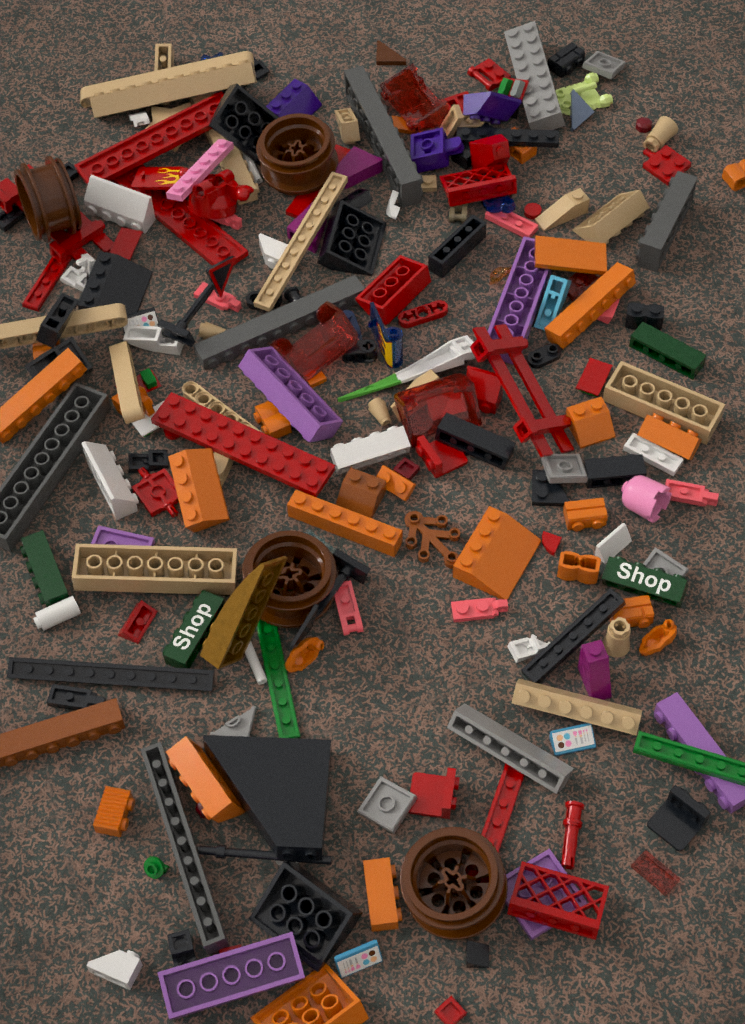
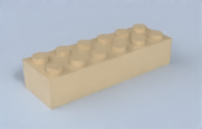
[603,361,725,445]

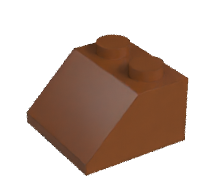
[336,467,386,518]

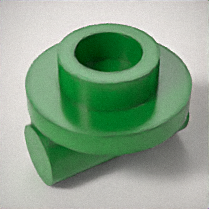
[144,856,169,879]

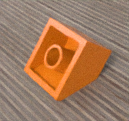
[566,397,615,449]

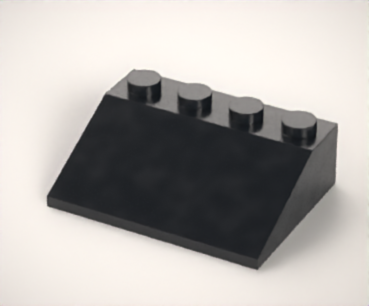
[209,84,279,166]
[317,200,386,276]
[77,251,153,315]
[249,861,363,972]

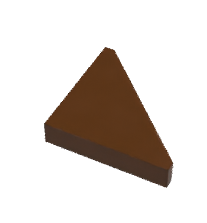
[376,41,406,65]

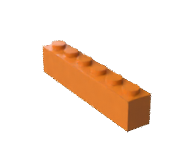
[544,262,636,349]
[0,348,88,444]
[287,490,403,557]

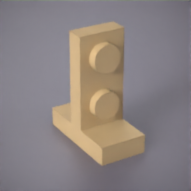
[440,105,484,139]

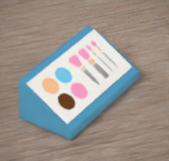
[549,723,596,756]
[334,940,382,978]

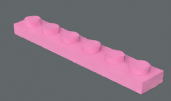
[166,139,234,202]

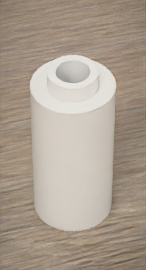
[33,596,81,631]

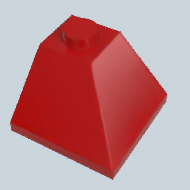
[469,134,510,169]
[466,365,503,414]

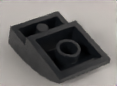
[25,336,93,378]

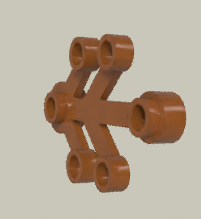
[404,511,460,569]

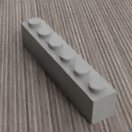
[447,703,574,794]

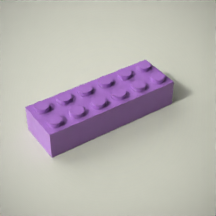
[238,346,343,443]
[157,932,305,1020]

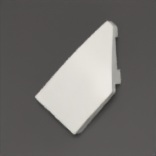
[128,111,150,127]
[386,190,401,220]
[60,266,87,292]
[507,634,551,663]

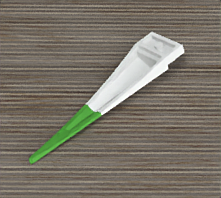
[338,335,475,402]

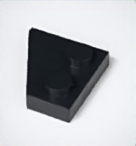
[532,470,569,507]

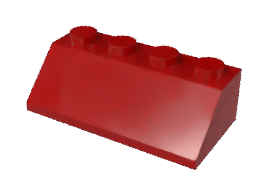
[355,255,431,325]

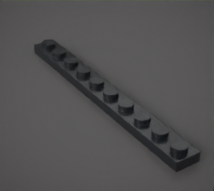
[7,657,215,692]

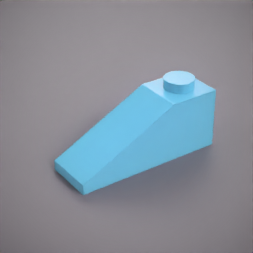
[534,275,572,331]

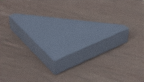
[570,89,594,132]

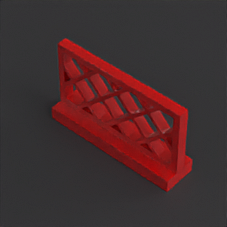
[439,163,517,207]
[507,861,609,940]

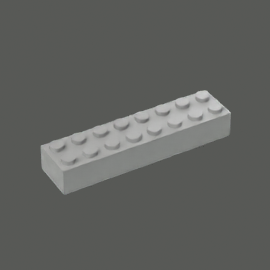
[504,21,566,130]

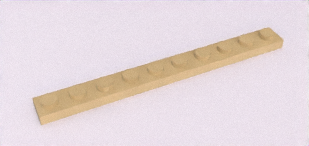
[253,172,348,312]

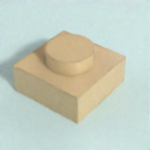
[421,175,437,192]

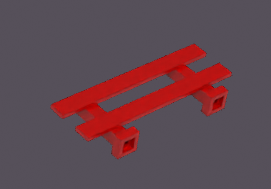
[0,164,114,265]
[470,324,574,457]

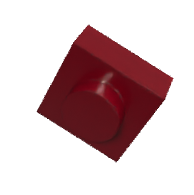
[393,457,420,481]

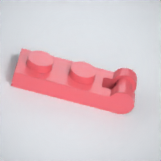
[334,580,364,636]

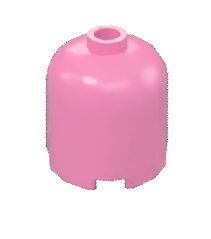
[621,475,672,523]

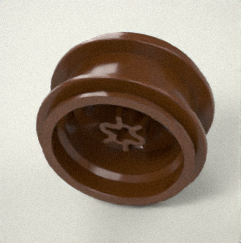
[256,113,338,196]
[14,155,82,243]
[242,530,336,628]
[400,827,508,940]

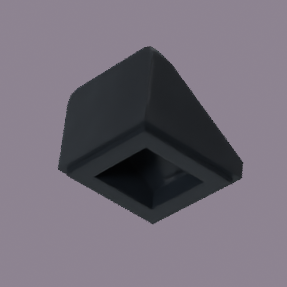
[466,941,489,968]

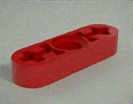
[398,300,448,329]

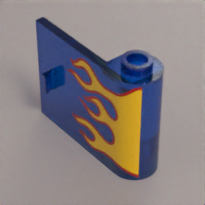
[368,302,403,368]

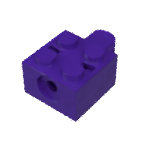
[410,127,464,173]

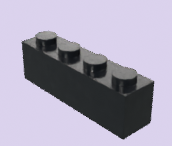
[428,215,487,278]
[434,412,516,470]

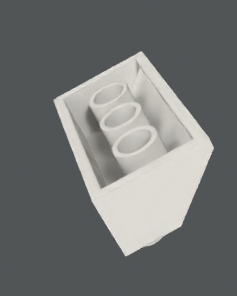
[84,175,156,234]
[81,441,139,520]

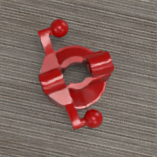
[178,168,254,219]

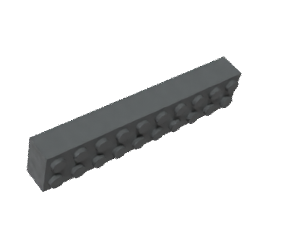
[344,65,423,208]
[0,382,111,552]

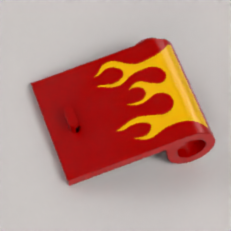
[131,167,185,202]

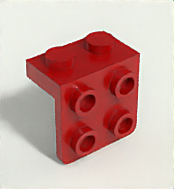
[415,435,468,478]
[409,768,460,819]

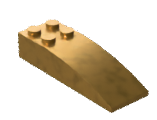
[200,556,287,669]

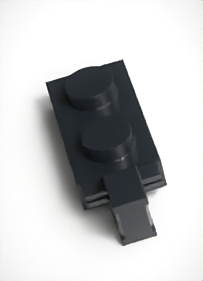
[46,684,106,710]

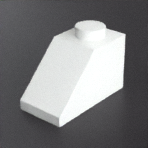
[258,233,288,269]
[87,950,143,990]

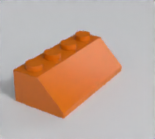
[168,448,230,533]
[166,736,246,823]

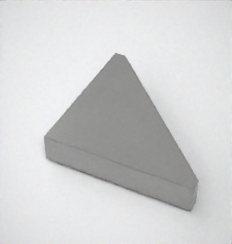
[210,706,256,737]

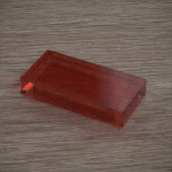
[631,850,680,896]

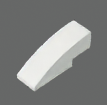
[123,325,184,355]

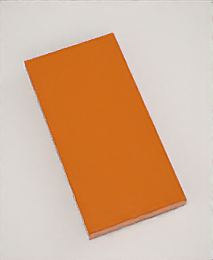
[535,235,607,275]

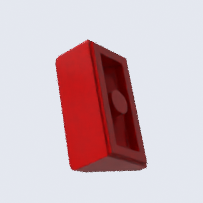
[118,600,158,644]

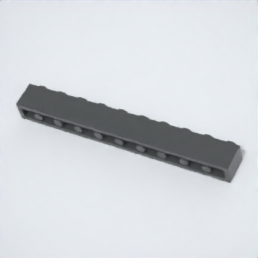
[193,275,365,370]
[141,741,230,955]

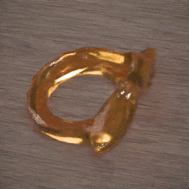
[489,266,512,285]

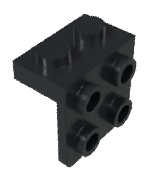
[647,785,711,852]

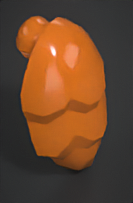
[639,619,677,656]
[285,637,324,672]

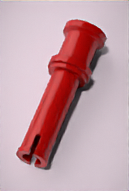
[561,801,585,870]

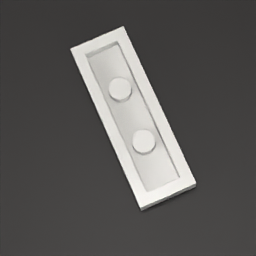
[623,433,684,477]

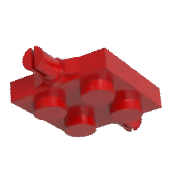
[642,145,692,185]
[132,467,179,518]

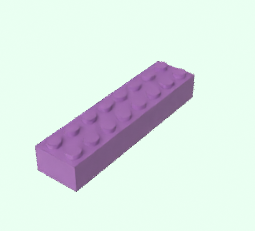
[488,236,552,364]

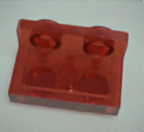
[567,272,602,302]

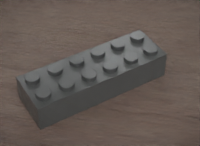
[636,171,698,272]

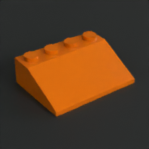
[453,506,542,600]
[251,964,369,1024]

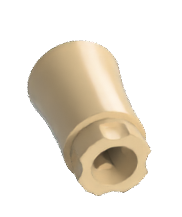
[643,116,678,153]
[602,617,631,657]

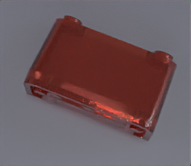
[380,63,450,133]
[270,301,358,381]
[394,373,482,448]

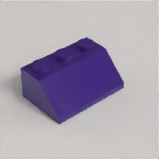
[266,79,322,117]
[463,91,521,125]

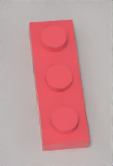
[485,203,538,238]

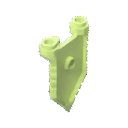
[556,72,613,116]

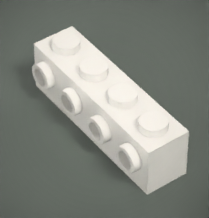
[330,426,411,475]

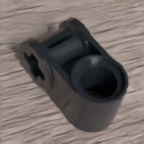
[342,339,378,363]

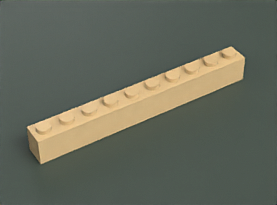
[90,60,257,118]
[189,93,260,205]

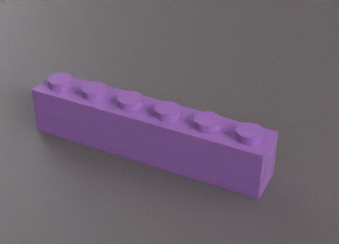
[654,692,745,814]

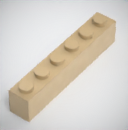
[512,679,642,736]

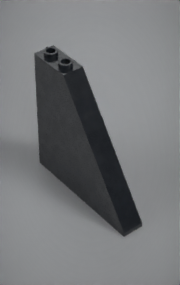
[203,735,332,862]

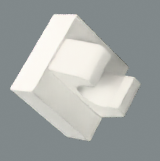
[76,253,96,277]

